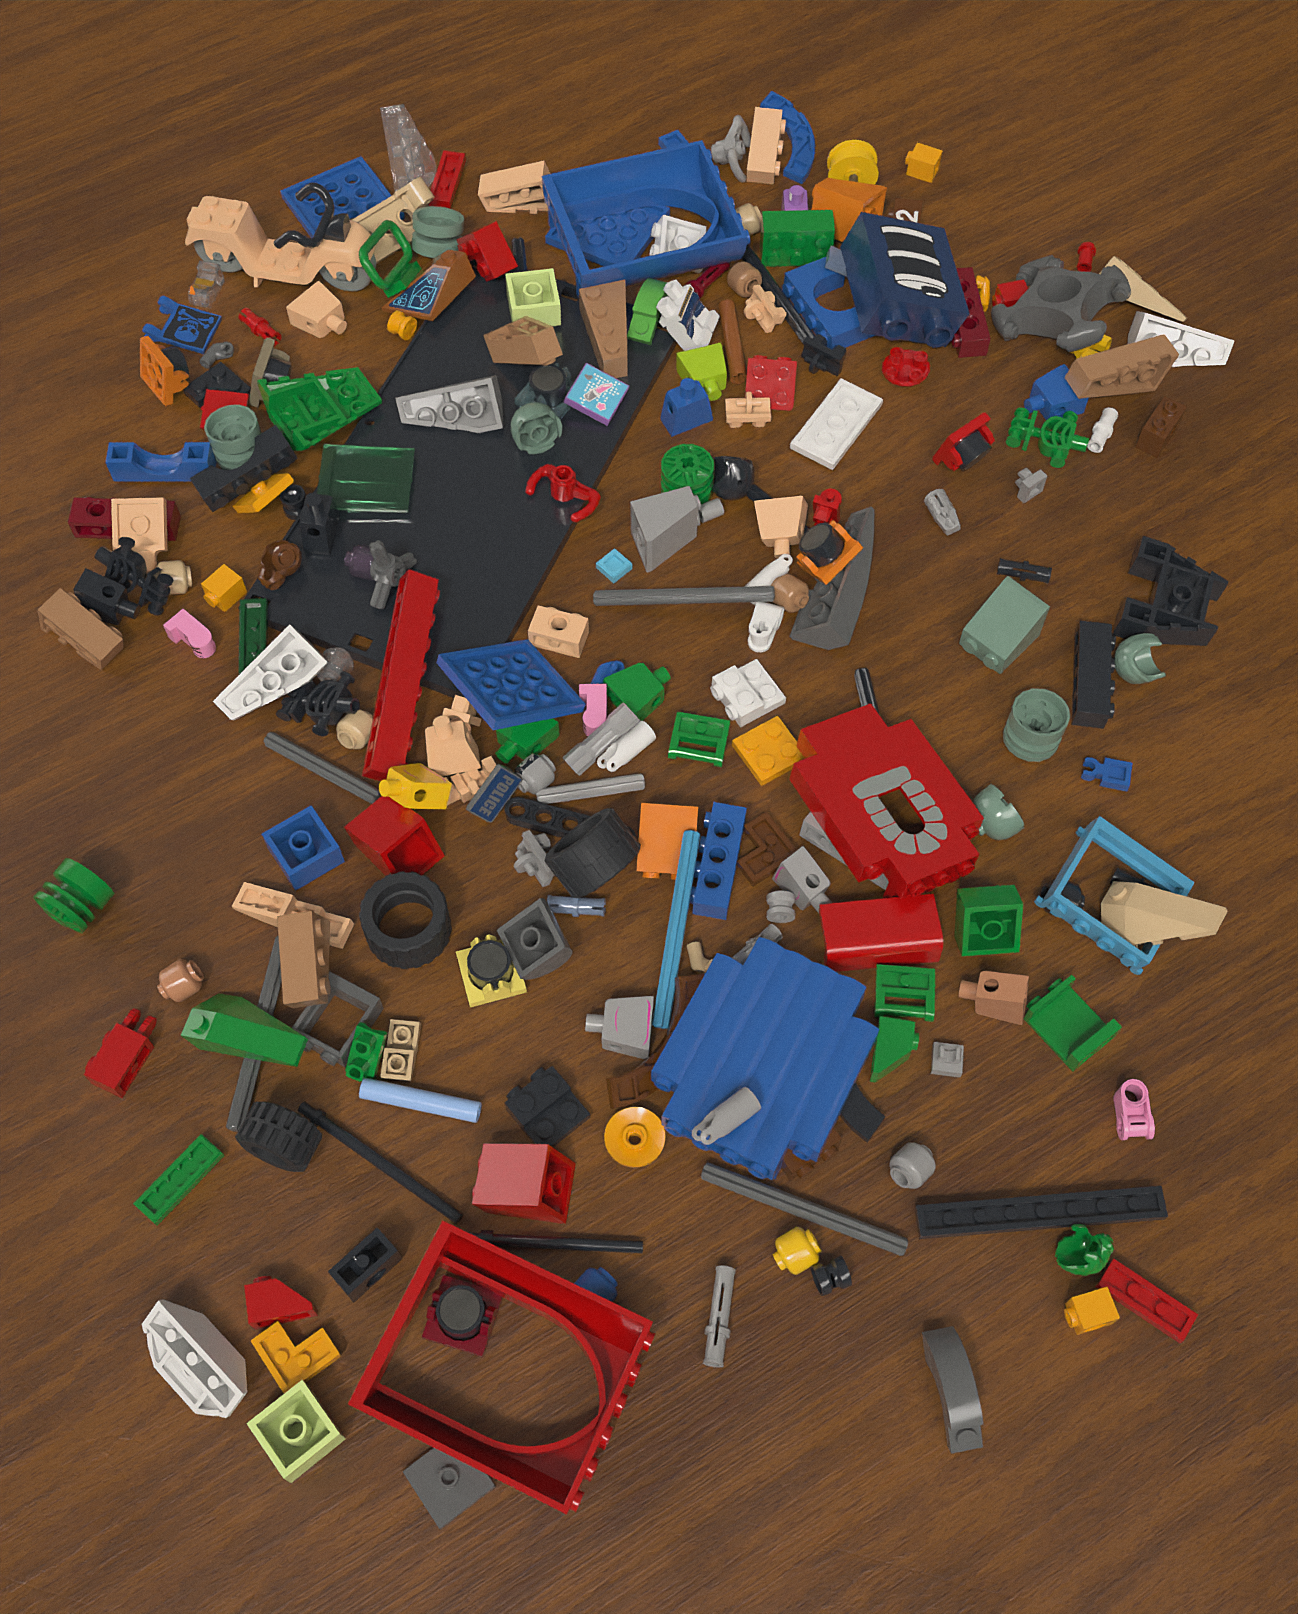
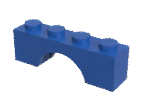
[105,442,217,482]

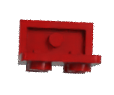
[745,355,797,411]

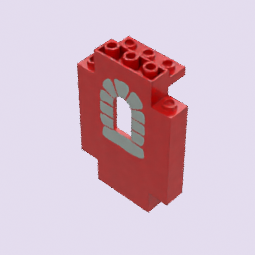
[789,703,984,900]

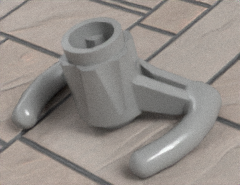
[711,115,751,183]

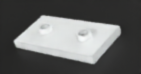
[790,379,883,470]

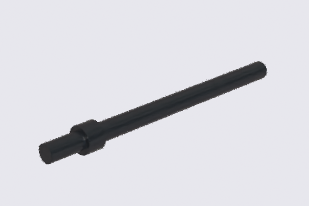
[468,1230,643,1254]

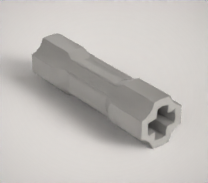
[563,702,640,776]

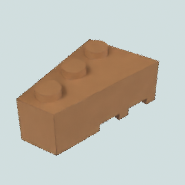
[483,316,563,365]
[38,588,123,670]
[277,911,331,1008]

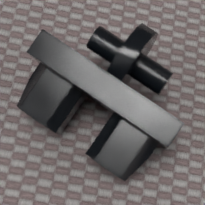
[801,334,846,377]

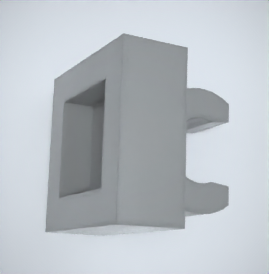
[1015,468,1047,503]
[931,1042,964,1077]

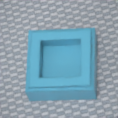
[596,548,632,583]

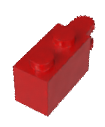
[83,1008,157,1098]

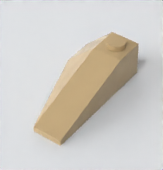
[1099,256,1187,322]
[1101,881,1228,948]

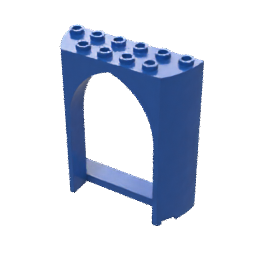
[541,140,750,298]

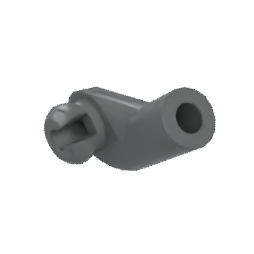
[199,341,234,369]

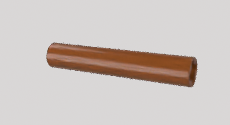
[718,299,747,384]

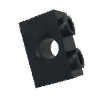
[328,1227,402,1303]

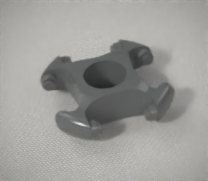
[991,255,1131,352]

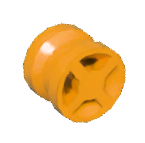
[387,310,417,340]

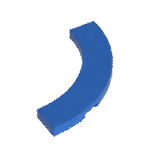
[760,91,815,184]

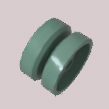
[412,206,464,258]

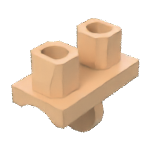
[744,285,786,333]
[725,392,771,428]
[442,695,481,733]

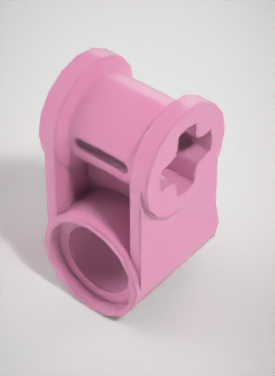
[1114,1079,1155,1140]

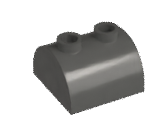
[497,898,572,980]

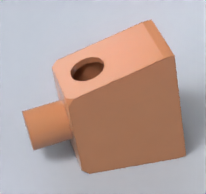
[959,971,1029,1025]

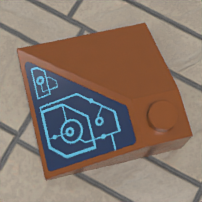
[381,250,476,321]

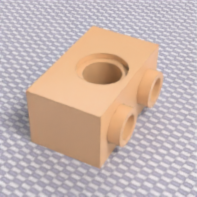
[528,605,589,658]

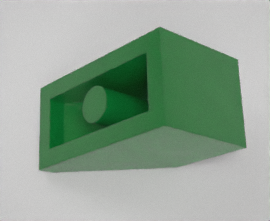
[870,1016,919,1083]

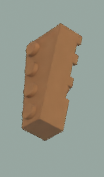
[579,280,628,378]
[1065,334,1179,399]

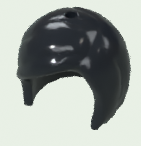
[712,456,755,500]

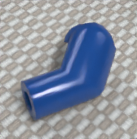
[590,660,625,684]

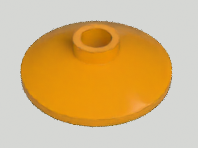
[604,1107,665,1168]

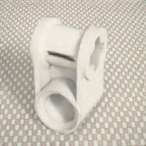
[748,602,784,653]

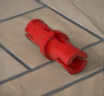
[238,307,282,346]

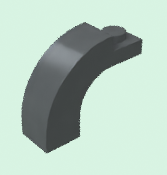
[922,1326,984,1454]

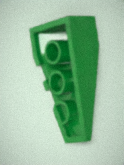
[181,993,308,1067]

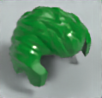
[1055,1224,1114,1276]

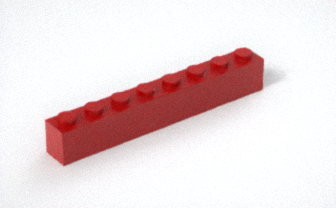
[362,569,440,781]

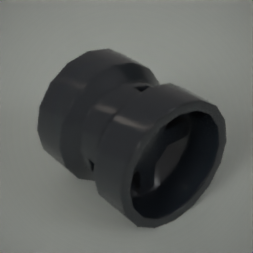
[279,484,306,520]
[811,1255,852,1296]

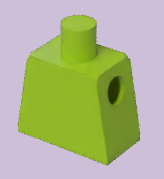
[676,343,727,401]

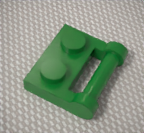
[668,712,730,768]
[874,964,935,1022]

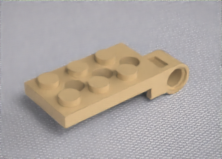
[352,177,435,264]

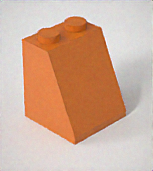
[811,178,887,242]
[637,803,698,880]

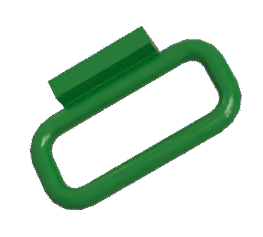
[358,220,422,298]

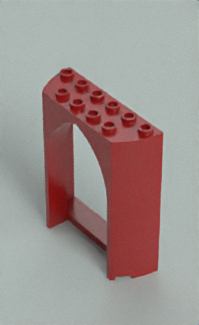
[348,1220,656,1515]

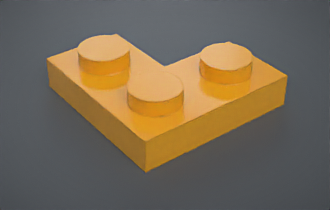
[251,1321,341,1394]

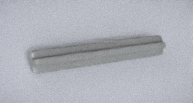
[536,773,645,804]

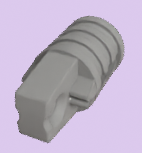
[924,489,961,536]

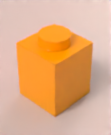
[905,143,943,183]
[201,564,247,612]

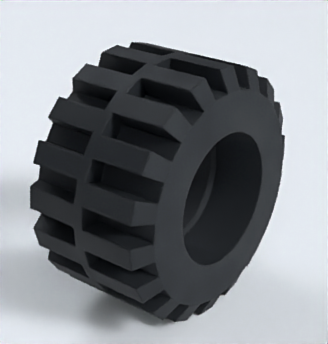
[235,1101,323,1172]

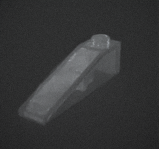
[380,104,437,192]

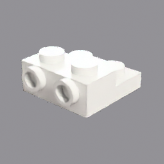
[649,215,706,273]
[710,659,786,728]

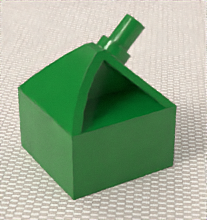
[954,885,1023,956]

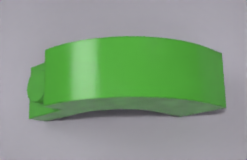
[627,278,669,345]

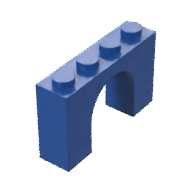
[782,257,875,349]

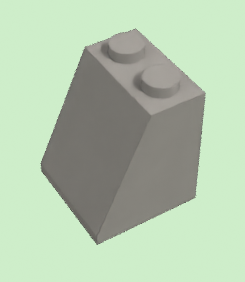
[630,486,701,572]

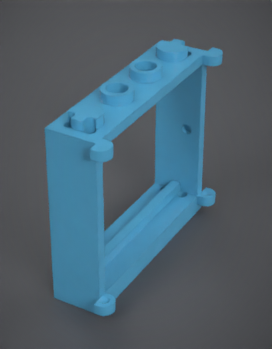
[1034,816,1195,975]

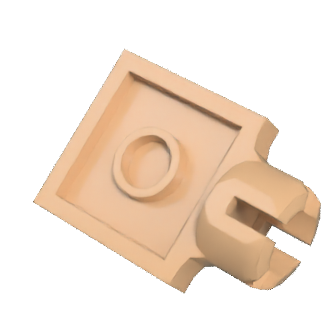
[111,498,168,574]

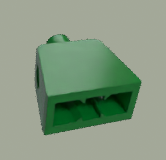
[603,663,671,721]
[495,718,560,764]

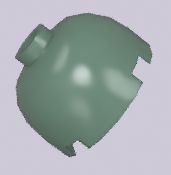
[511,402,562,454]
[973,784,1025,840]

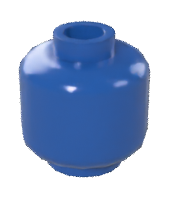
[574,1267,618,1302]

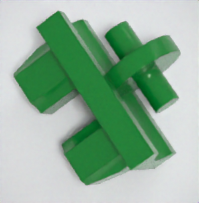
[345,1022,388,1082]

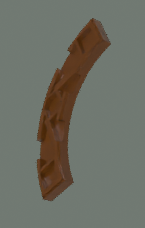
[606,973,705,1109]

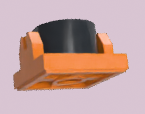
[140,336,189,406]
[796,520,863,585]

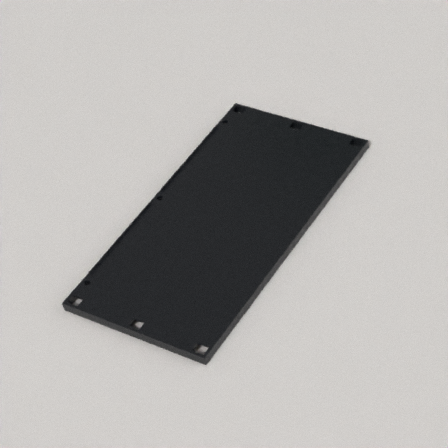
[238,259,678,698]

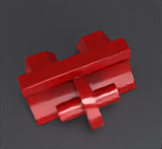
[813,488,842,526]

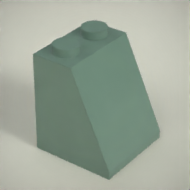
[959,576,1050,674]

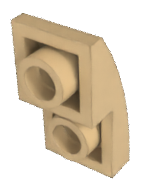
[381,1019,421,1081]

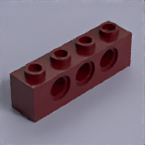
[951,267,991,358]
[68,497,181,541]

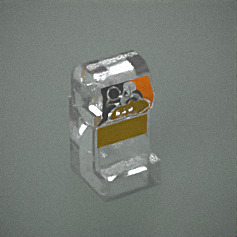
[188,261,225,309]

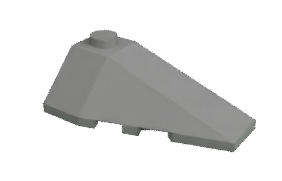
[396,375,504,433]

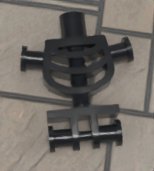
[94,537,174,616]
[276,671,360,736]

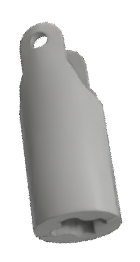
[692,1087,761,1145]

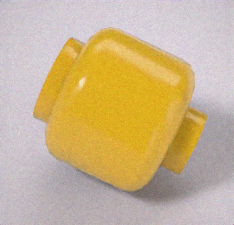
[773,1227,822,1275]

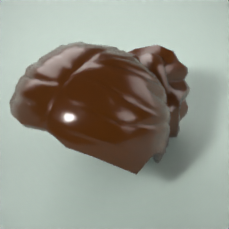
[257,540,302,590]

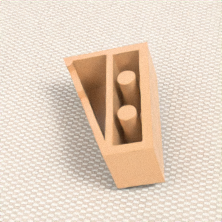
[747,107,786,184]

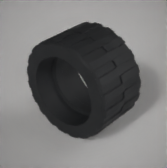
[544,808,641,898]
[359,871,452,969]

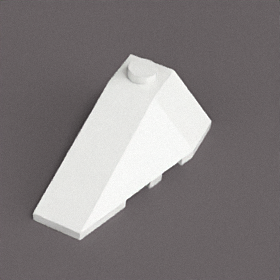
[1128,311,1234,367]

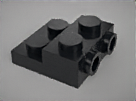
[505,1066,591,1147]

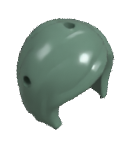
[1114,633,1166,684]

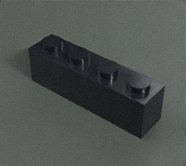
[1071,621,1116,729]

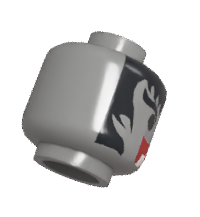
[515,754,556,795]

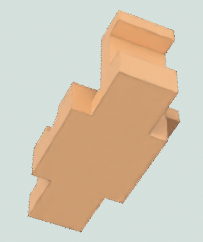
[445,756,496,805]

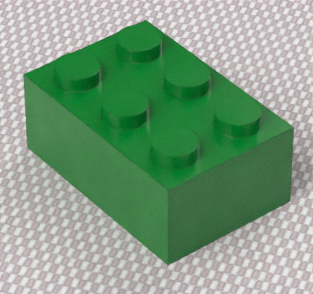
[760,210,835,267]

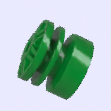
[661,444,714,505]
[33,858,115,934]

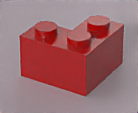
[457,221,518,281]

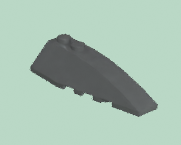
[790,507,874,650]

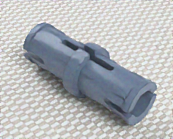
[547,895,606,917]

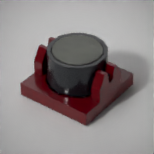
[422,1275,503,1358]

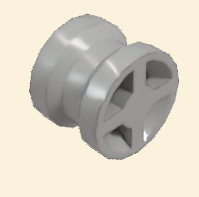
[766,891,795,923]

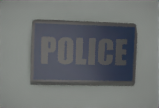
[466,764,522,823]

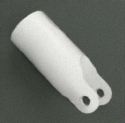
[745,554,793,605]
[597,721,656,772]

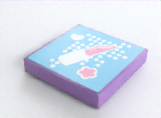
[564,363,629,426]

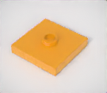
[233,473,294,513]

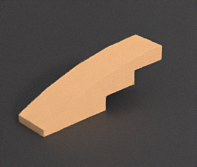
[232,882,354,949]

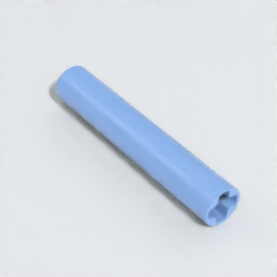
[359,1078,482,1123]

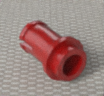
[1077,242,1096,272]

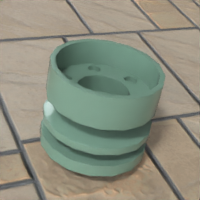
[204,405,261,470]
[1003,689,1070,762]

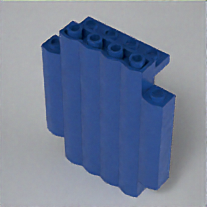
[651,937,879,1180]

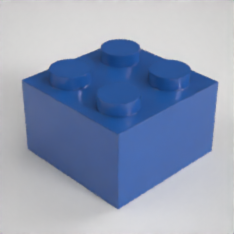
[262,805,345,891]

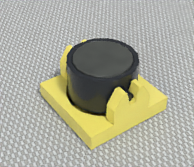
[456,934,527,1008]

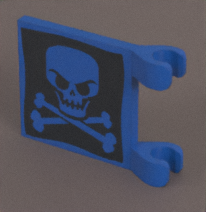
[142,296,222,354]

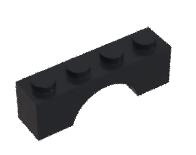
[190,425,298,512]

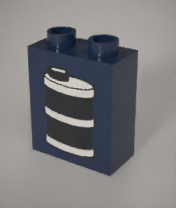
[840,212,969,347]

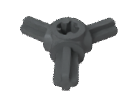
[369,540,417,609]

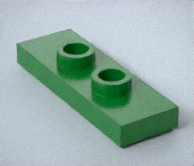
[133,1134,224,1226]

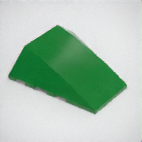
[257,367,382,451]

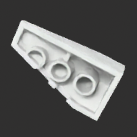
[213,625,328,721]

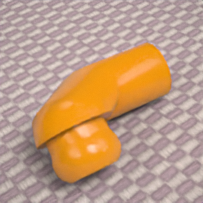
[975,275,990,312]

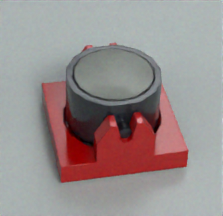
[932,412,995,471]

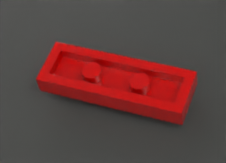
[428,150,466,209]
[1096,1258,1198,1343]

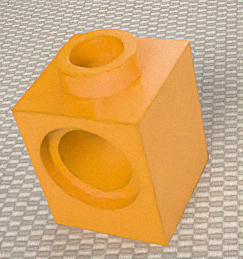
[1064,1287,1120,1335]

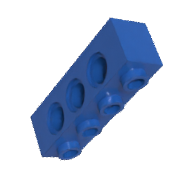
[689,802,747,920]

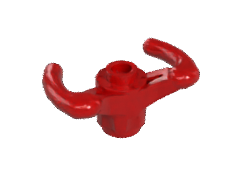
[525,464,601,522]

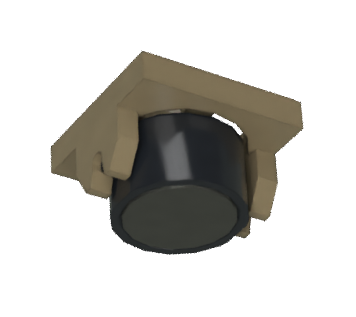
[249,337,292,407]

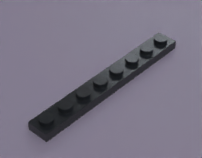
[914,1186,1168,1239]

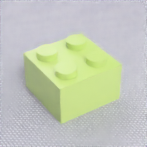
[505,268,561,326]
[246,1380,346,1483]

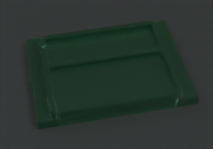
[317,444,415,513]

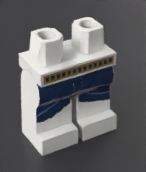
[656,280,719,351]

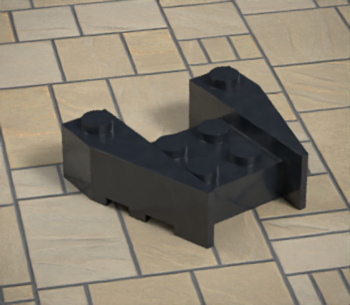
[1112,536,1229,646]

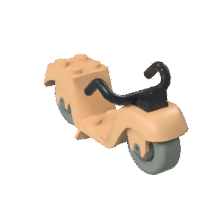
[185,183,376,291]

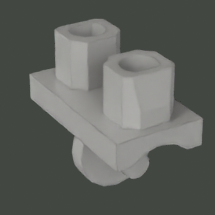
[514,830,555,887]

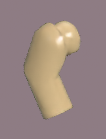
[687,942,713,974]

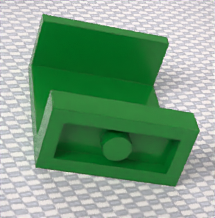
[1024,975,1122,1072]

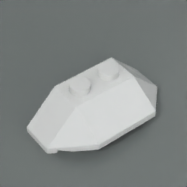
[142,1299,247,1418]

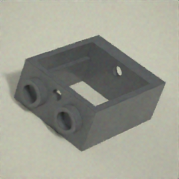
[292,972,384,1067]

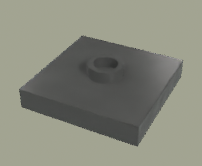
[403,1448,495,1530]

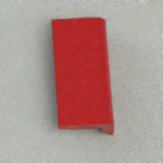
[818,894,943,972]

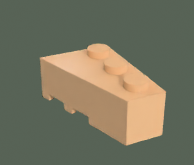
[478,161,550,214]

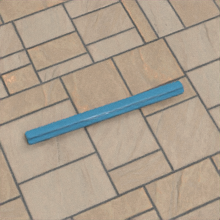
[652,830,700,1029]

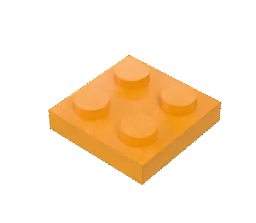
[732,716,805,786]

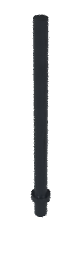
[298,1101,464,1224]

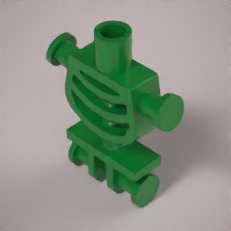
[1006,407,1089,468]

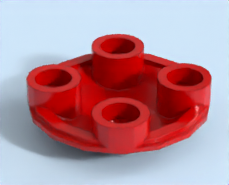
[882,347,930,386]

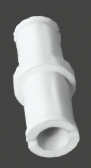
[1088,408,1118,453]

